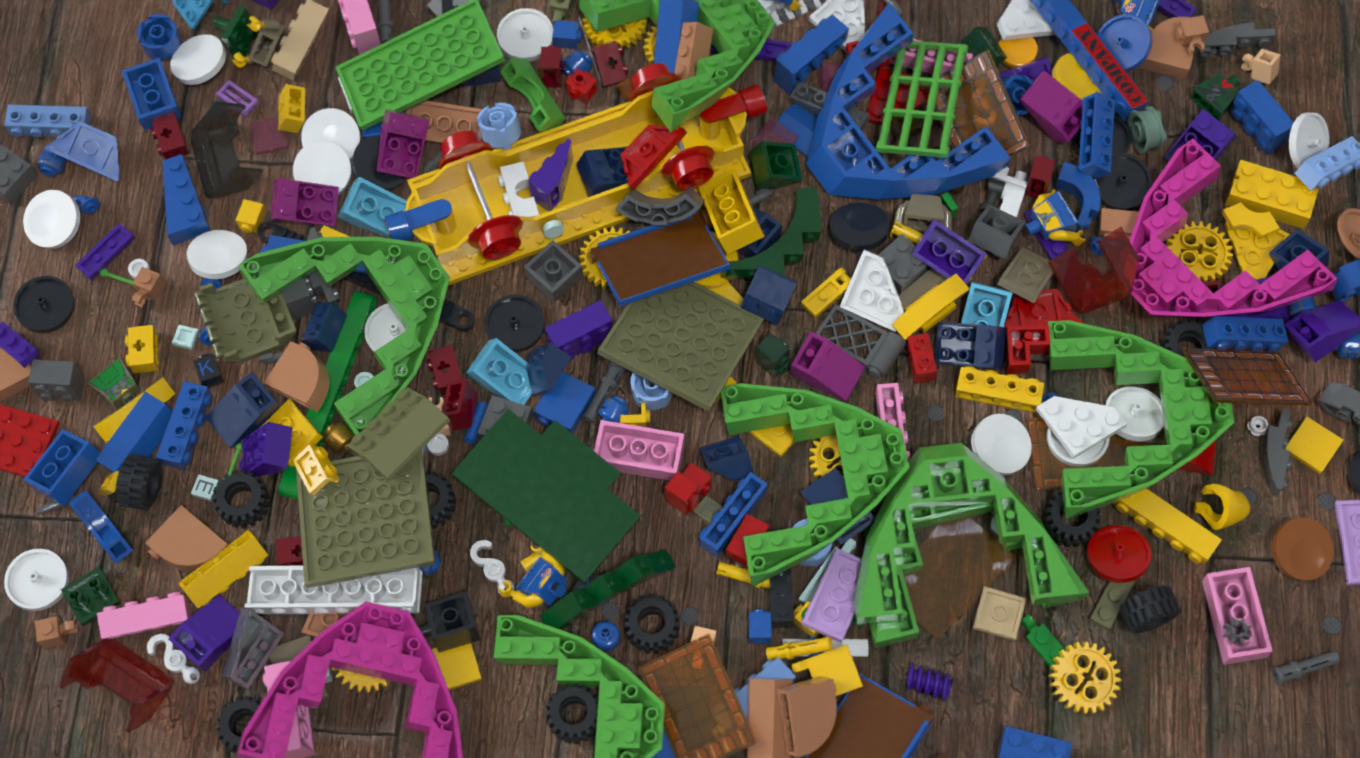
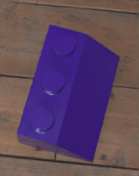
[912,219,987,284]

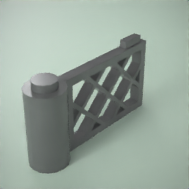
[815,304,906,378]

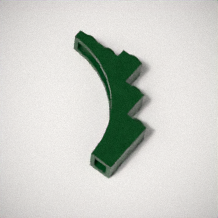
[720,188,822,280]
[540,549,676,630]

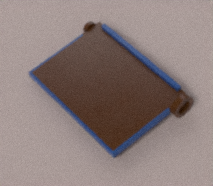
[588,209,730,306]
[805,674,935,758]

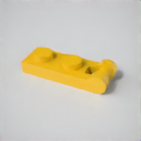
[801,267,852,318]

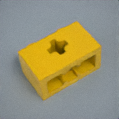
[278,84,305,134]
[125,325,159,374]

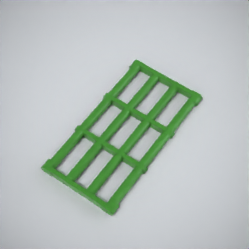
[876,41,968,158]

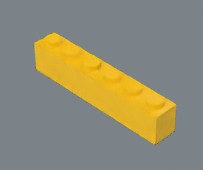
[1111,465,1222,565]

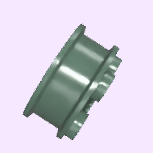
[1128,106,1167,154]

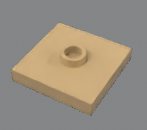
[973,587,1027,641]

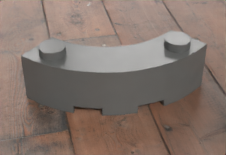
[615,187,705,225]
[1317,382,1360,425]

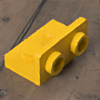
[292,444,340,495]

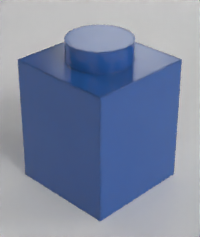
[552,20,582,49]
[749,609,771,644]

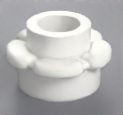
[1247,416,1268,436]

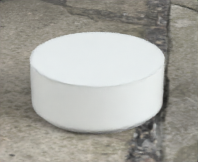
[128,259,150,279]
[427,433,449,456]

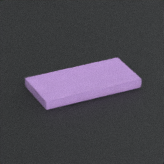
[1334,500,1360,586]
[801,548,862,643]

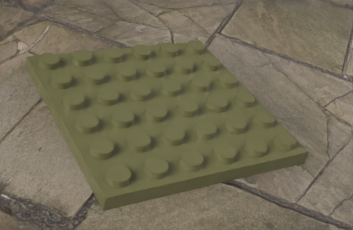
[597,282,764,412]
[296,448,436,588]

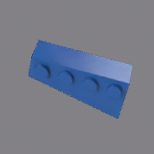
[774,14,849,95]
[163,154,211,246]

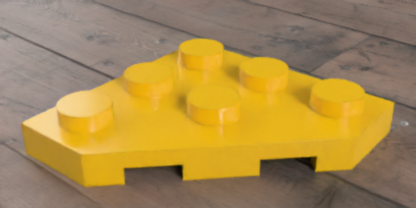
[1224,221,1290,280]

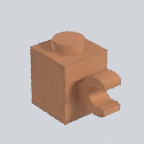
[1175,15,1209,55]
[132,267,166,308]
[35,616,78,648]

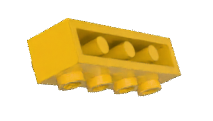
[955,366,1044,414]
[178,530,268,609]

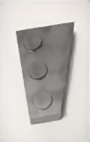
[222,608,284,689]

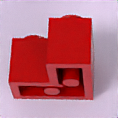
[1005,325,1050,374]
[665,462,713,516]

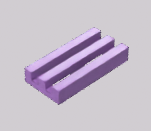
[216,80,260,117]

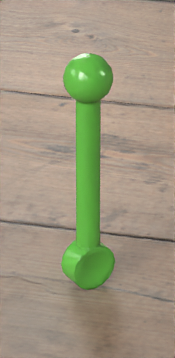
[100,269,134,287]
[223,443,242,480]

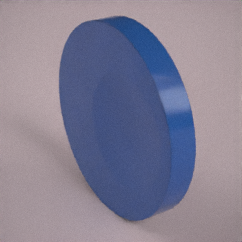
[1097,14,1153,72]

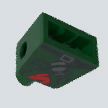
[1190,74,1241,121]

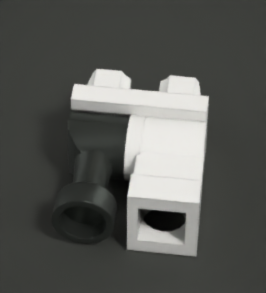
[979,167,1028,217]

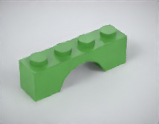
[500,58,566,132]

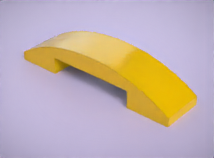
[892,273,970,340]
[93,377,175,443]

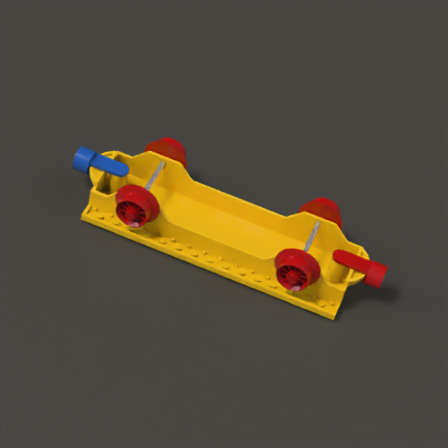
[384,63,767,285]

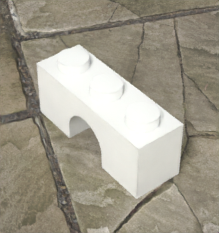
[498,162,539,217]

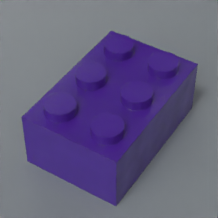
[545,300,613,362]

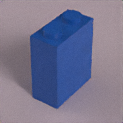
[534,372,596,434]

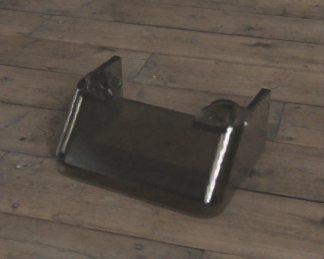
[190,101,263,199]

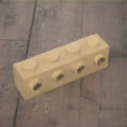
[271,0,329,81]

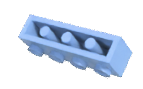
[1294,136,1360,191]

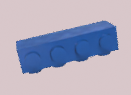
[1079,92,1115,179]
[1202,316,1289,352]
[156,381,213,470]
[699,472,768,558]

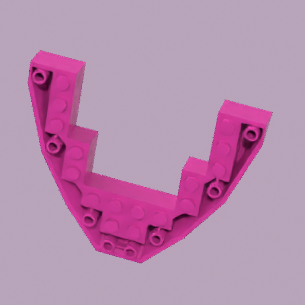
[1123,139,1337,317]
[236,602,463,758]

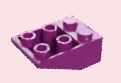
[1019,71,1083,143]
[377,109,429,178]
[270,178,339,227]
[790,331,865,402]

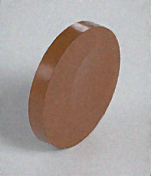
[1272,517,1334,581]

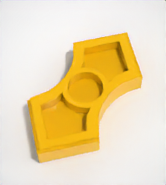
[1222,202,1279,239]

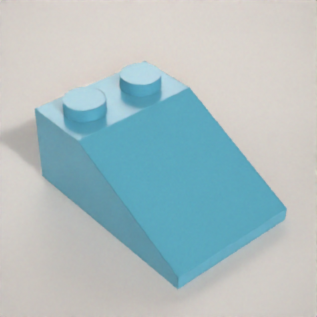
[338,177,407,238]
[961,281,1012,327]
[465,338,532,405]

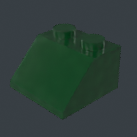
[749,141,803,189]

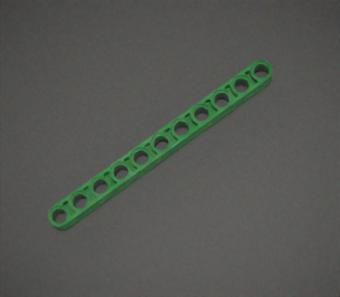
[278,290,377,500]

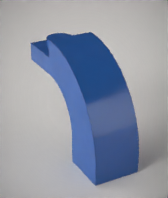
[1055,162,1101,233]
[69,490,133,564]

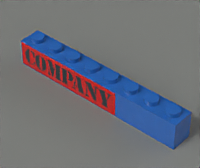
[1030,0,1149,121]

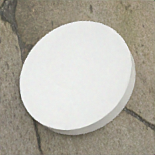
[497,8,553,61]
[171,35,226,85]
[301,108,360,160]
[1289,113,1329,169]
[293,141,352,195]
[23,190,80,249]
[187,230,248,279]
[365,303,407,354]
[1105,386,1164,441]
[971,414,1032,475]
[1047,427,1110,467]
[4,549,69,611]

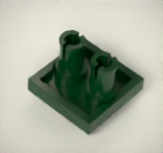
[213,6,258,59]
[60,566,121,626]

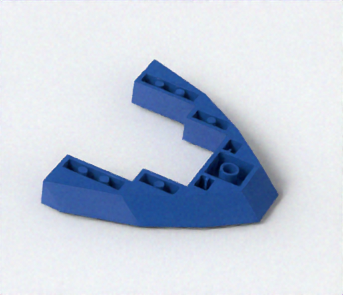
[806,3,1011,199]

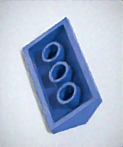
[654,0,699,73]
[771,103,817,157]
[95,392,173,473]

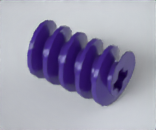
[906,663,955,701]

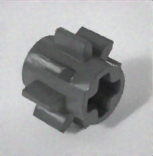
[1223,617,1251,646]

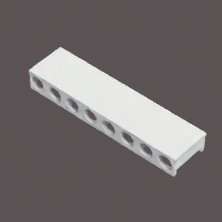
[245,566,423,614]

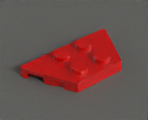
[621,124,687,190]
[1004,288,1082,327]

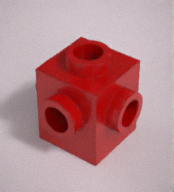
[566,68,598,104]

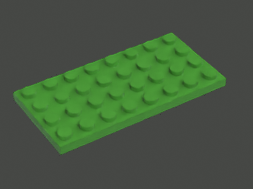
[336,0,505,131]

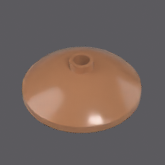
[1337,208,1360,260]

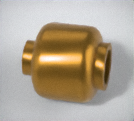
[323,422,354,453]

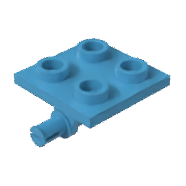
[172,0,230,30]

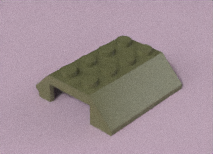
[194,279,297,363]
[347,387,450,480]

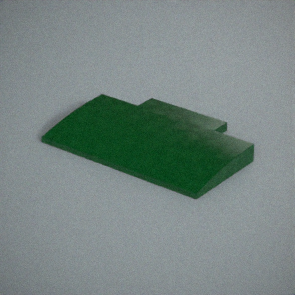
[452,409,641,584]

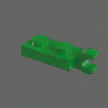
[1020,614,1067,673]

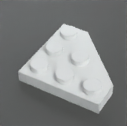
[809,0,865,52]
[997,0,1056,41]
[839,250,905,332]
[1036,396,1127,459]

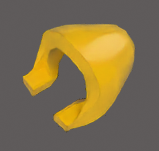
[1193,484,1250,530]

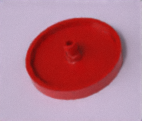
[1087,525,1151,583]

